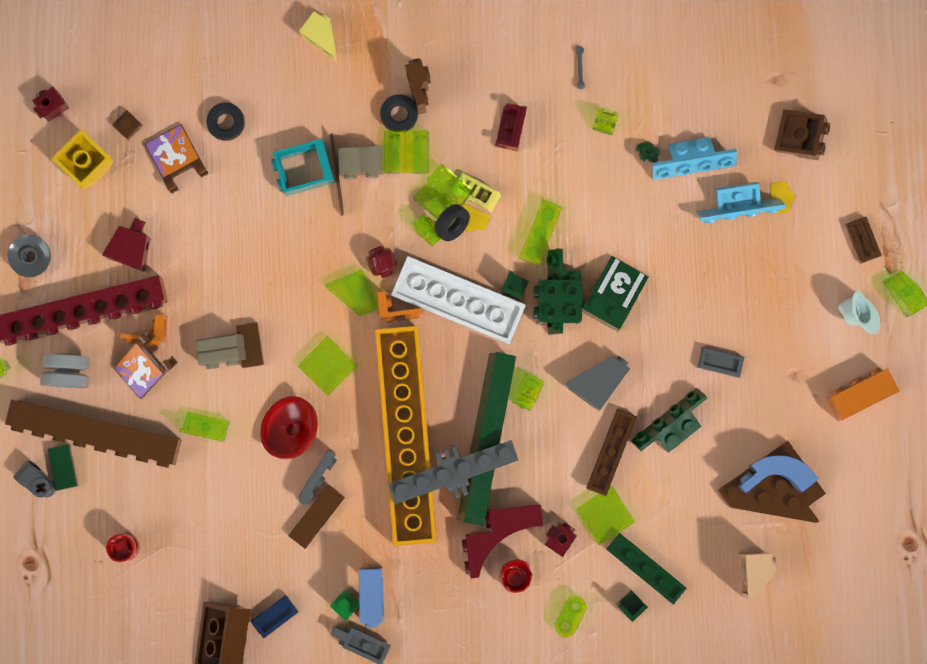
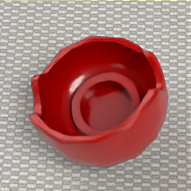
[499,559,533,593]

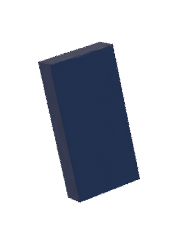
[251,595,299,639]

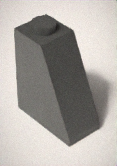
[564,356,630,411]

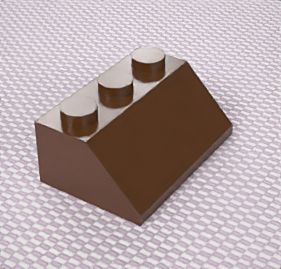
[195,602,250,664]

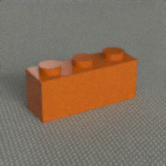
[826,367,900,421]

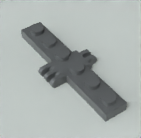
[388,440,519,504]

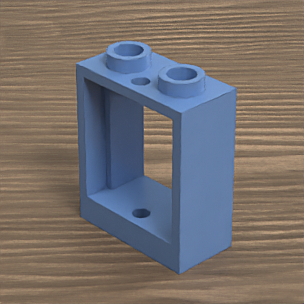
[359,567,384,627]

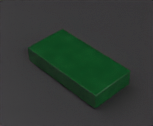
[47,444,78,491]

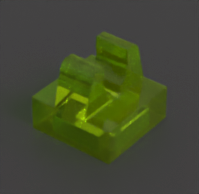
[592,108,618,136]

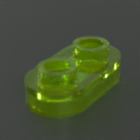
[555,596,587,638]

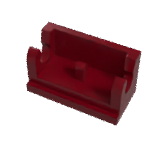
[495,103,527,152]

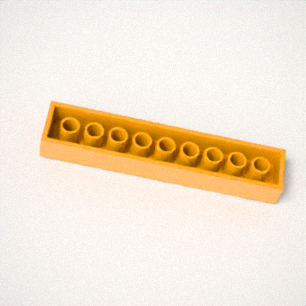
[375,326,437,546]

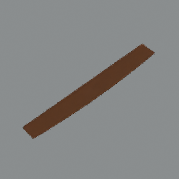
[330,133,344,216]

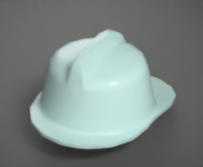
[838,291,880,334]

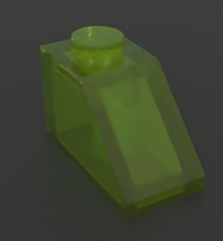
[883,270,927,317]

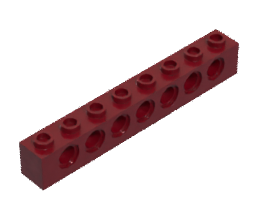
[0,275,168,346]

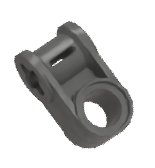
[13,460,56,498]

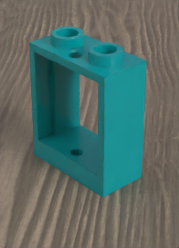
[271,139,335,196]

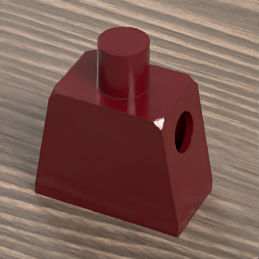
[102,218,151,272]

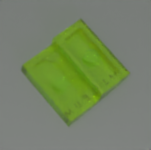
[384,130,429,174]
[413,164,473,219]

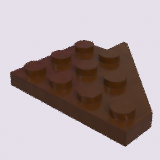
[717,441,826,523]

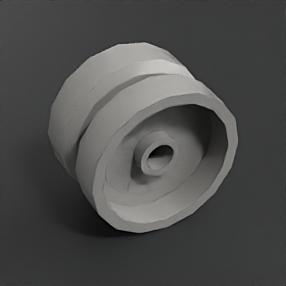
[40,353,90,388]

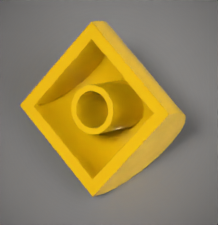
[51,129,113,190]

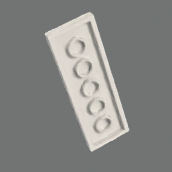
[391,256,526,345]

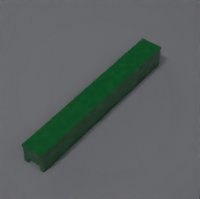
[457,352,516,526]

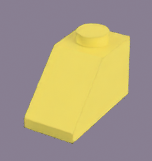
[299,11,337,60]

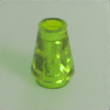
[411,214,441,246]

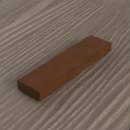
[586,409,637,497]

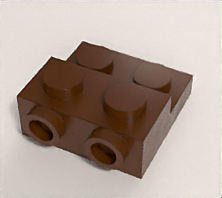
[405,58,431,115]
[774,109,830,160]

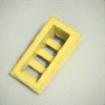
[452,173,501,213]

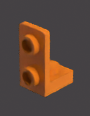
[377,291,423,323]
[120,314,168,346]

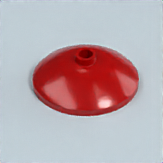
[260,396,318,460]

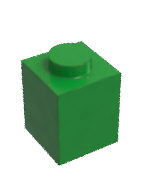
[330,589,360,621]

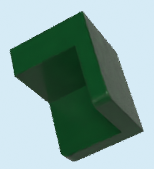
[501,271,529,301]
[616,590,648,622]

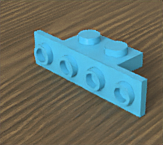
[652,137,737,180]
[697,182,785,223]

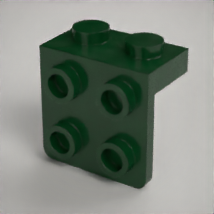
[533,280,582,325]

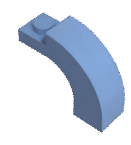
[738,456,819,493]

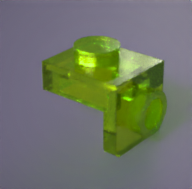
[512,373,545,411]

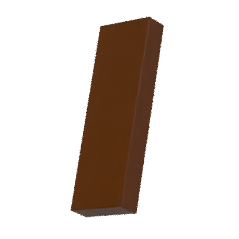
[288,484,345,549]

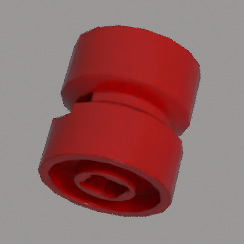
[106,533,140,562]

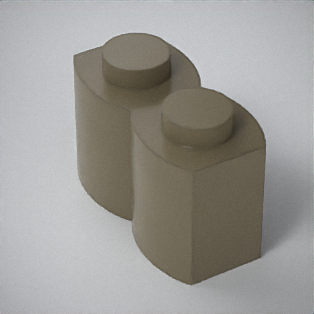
[338,146,383,180]

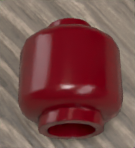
[366,245,397,278]

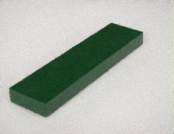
[606,533,687,605]

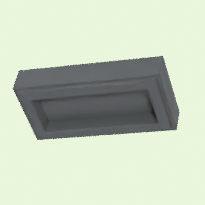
[697,347,744,378]

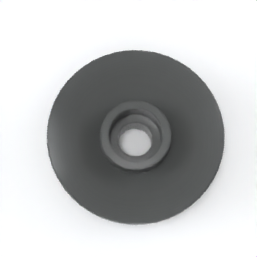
[8,235,51,277]

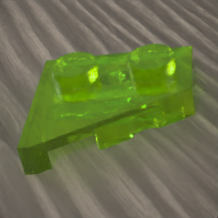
[325,269,379,317]

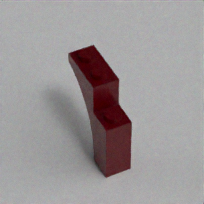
[462,504,543,579]

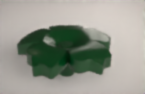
[635,141,660,163]

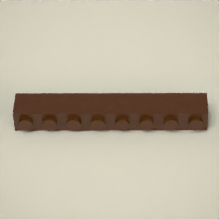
[5,399,182,468]

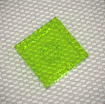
[298,336,358,396]
[576,486,635,545]

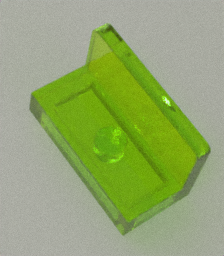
[179,412,230,442]

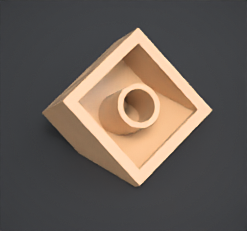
[739,552,777,599]

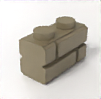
[196,334,246,369]

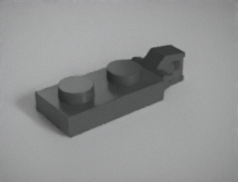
[330,626,391,664]

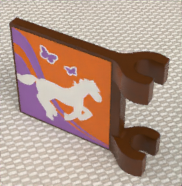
[144,124,209,194]
[113,330,178,399]

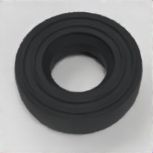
[380,94,418,133]
[206,102,245,141]
[435,204,470,241]

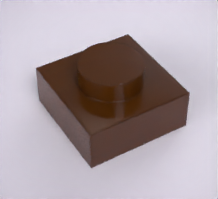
[112,110,143,140]

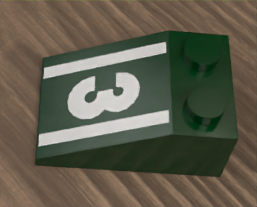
[582,256,649,332]

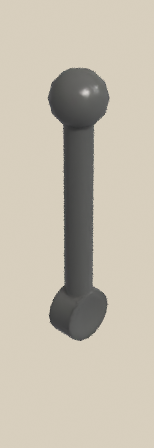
[575,46,585,89]

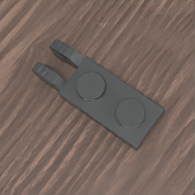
[298,449,337,505]

